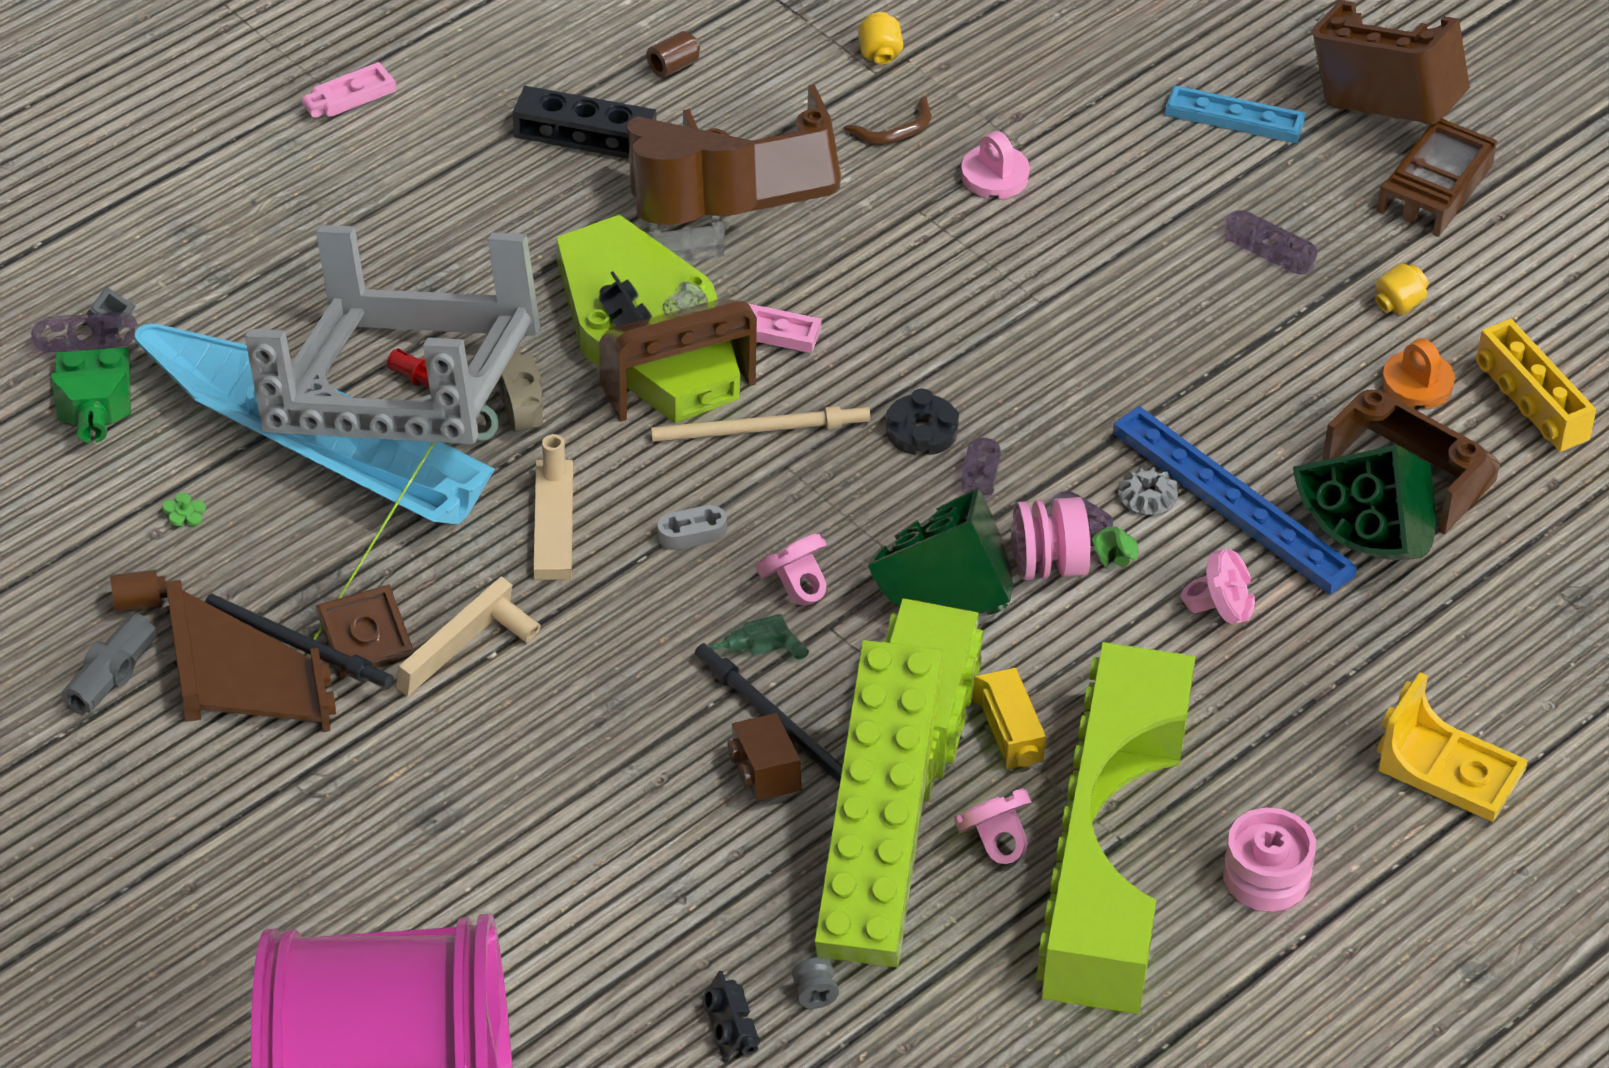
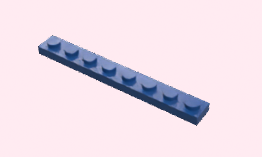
[1113,406,1357,595]

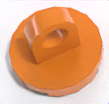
[1382,338,1455,409]

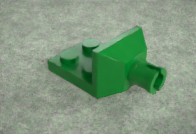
[51,347,131,443]

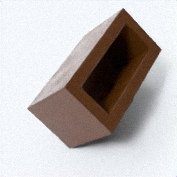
[727,713,802,801]

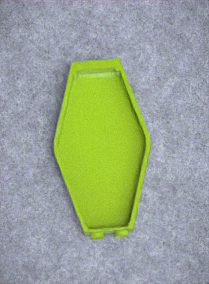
[557,214,740,423]

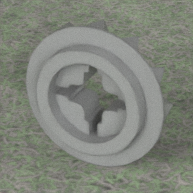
[1118,466,1178,515]

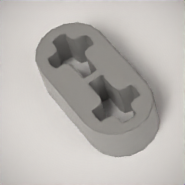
[657,505,727,550]

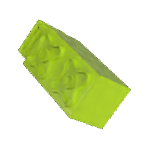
[883,598,984,802]

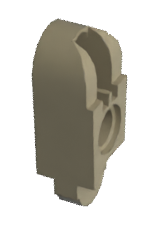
[497,347,543,432]

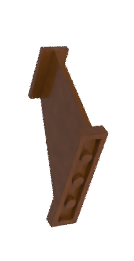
[166,580,336,732]

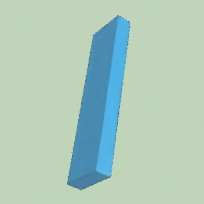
[1165,85,1306,143]

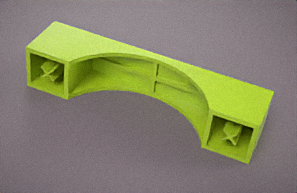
[1036,642,1196,1014]

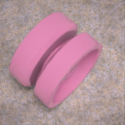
[1223,807,1316,912]

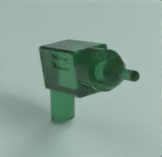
[709,614,809,660]

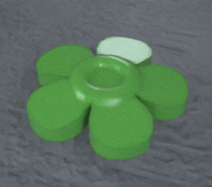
[162,493,206,526]

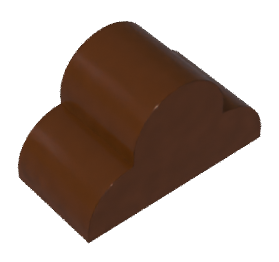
[627,116,757,225]

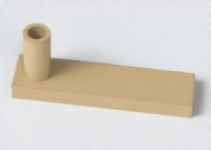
[534,434,573,580]
[396,576,541,697]

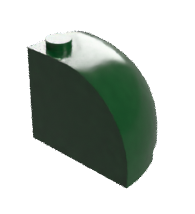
[1293,444,1436,560]
[868,488,1013,615]

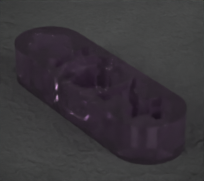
[1225,210,1317,274]
[31,312,138,352]

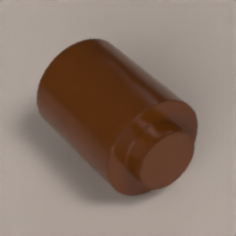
[646,31,700,78]
[110,569,168,613]

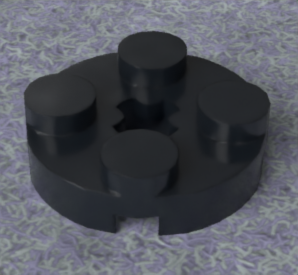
[886,388,959,455]

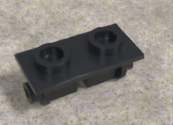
[599,271,653,327]
[703,971,760,1062]

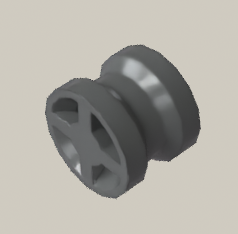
[792,957,839,1009]

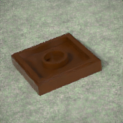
[316,584,414,678]

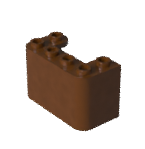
[1312,0,1470,124]

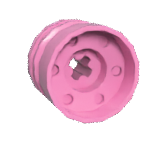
[1011,497,1090,580]

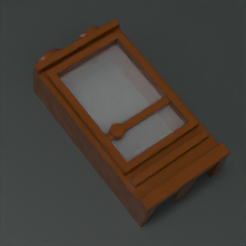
[1377,118,1497,237]

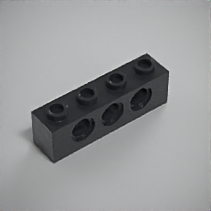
[513,85,656,159]

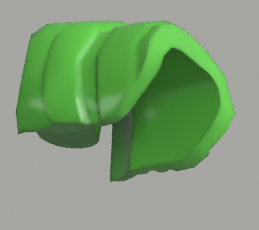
[1092,526,1139,569]

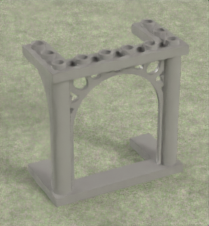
[245,225,541,444]

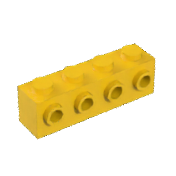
[1476,318,1597,452]

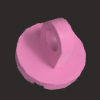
[961,131,1030,199]
[755,533,828,606]
[1181,548,1255,625]
[954,788,1032,864]

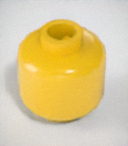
[858,12,904,64]
[1375,263,1429,316]

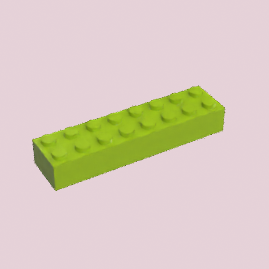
[815,640,943,968]

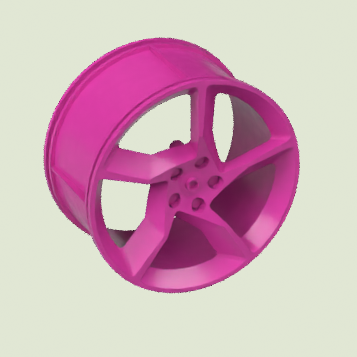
[251,913,512,1068]

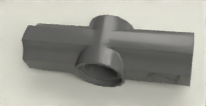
[62,613,157,715]

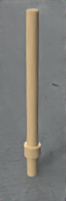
[651,406,871,442]

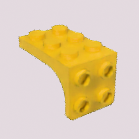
[1377,672,1528,822]

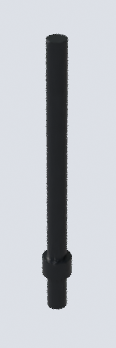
[205,593,394,690]
[695,643,843,784]

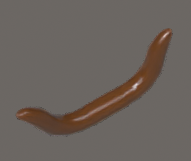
[843,96,932,145]

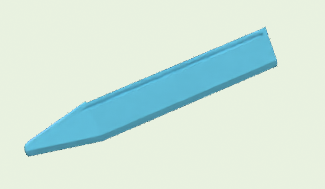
[134,324,495,525]

